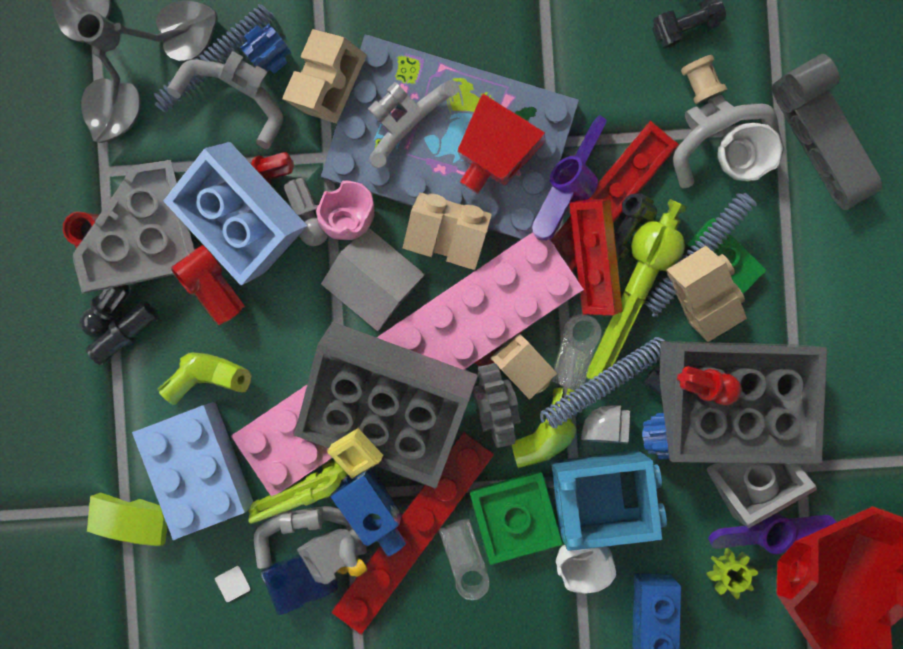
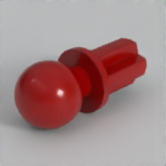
[248,152,295,184]
[677,366,742,405]

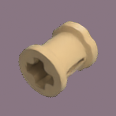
[681,55,727,104]

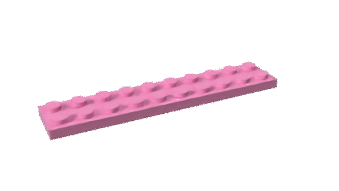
[231,232,584,496]

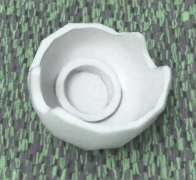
[718,123,783,181]
[556,545,616,594]

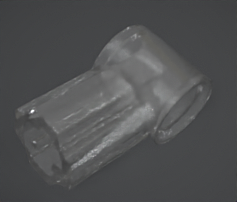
[551,313,601,389]
[439,519,490,600]

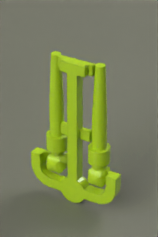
[248,459,348,524]

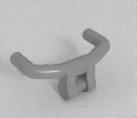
[167,51,283,149]
[368,80,459,168]
[673,94,781,188]
[254,506,367,568]

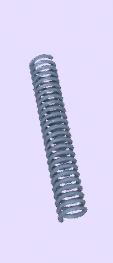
[154,4,275,112]
[644,193,757,317]
[540,337,665,429]

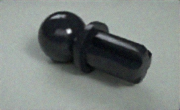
[79,285,129,337]

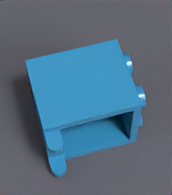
[551,450,667,551]

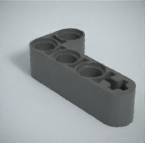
[772,54,883,210]

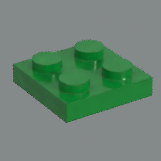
[470,470,562,565]

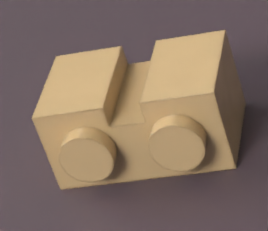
[282,29,367,124]
[403,192,492,270]
[666,246,747,342]

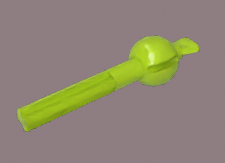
[584,199,687,386]

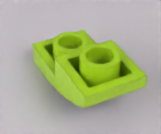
[87,493,167,546]

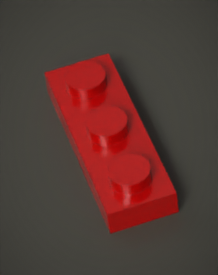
[569,199,623,315]

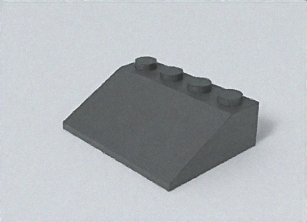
[294,322,478,488]
[659,341,827,464]

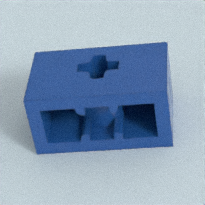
[632,574,681,649]

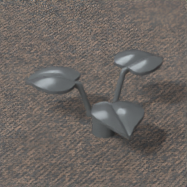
[51,0,218,143]

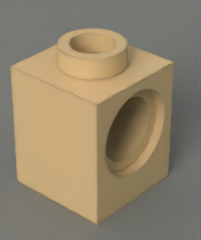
[490,333,557,400]

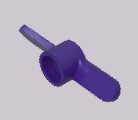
[532,115,607,241]
[708,512,837,554]

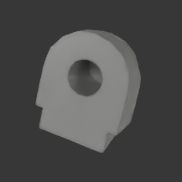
[581,405,630,444]

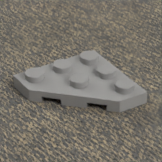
[72,160,194,294]

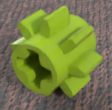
[707,548,758,599]

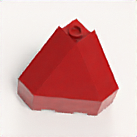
[776,506,903,649]

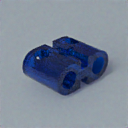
[260,554,338,615]

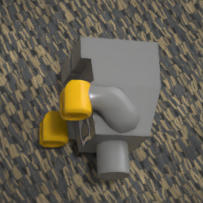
[297,529,367,584]

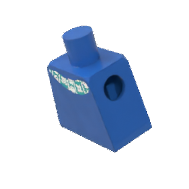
[331,467,406,556]

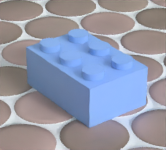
[163,142,307,285]
[132,402,253,540]

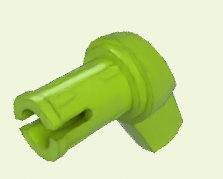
[158,352,252,405]
[512,387,577,468]

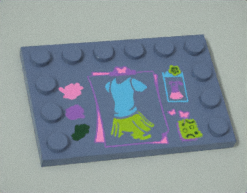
[321,34,579,240]

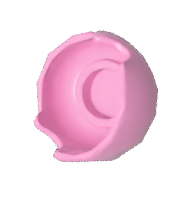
[316,180,374,240]

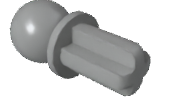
[284,178,328,246]

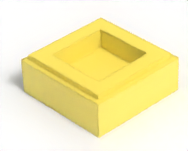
[327,428,383,479]

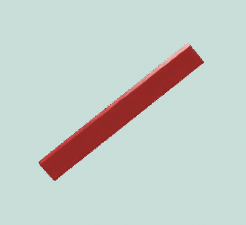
[475,121,679,367]

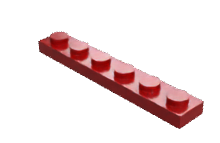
[331,431,494,635]

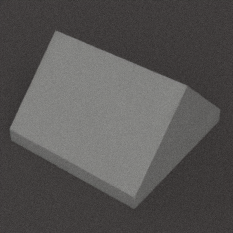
[321,228,425,331]
[706,463,817,528]

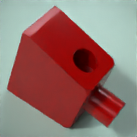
[457,94,546,195]

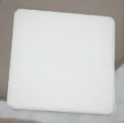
[215,566,250,602]

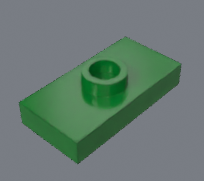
[685,218,766,294]

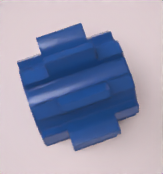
[240,24,291,74]
[642,413,669,460]

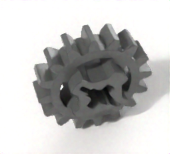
[472,363,521,448]

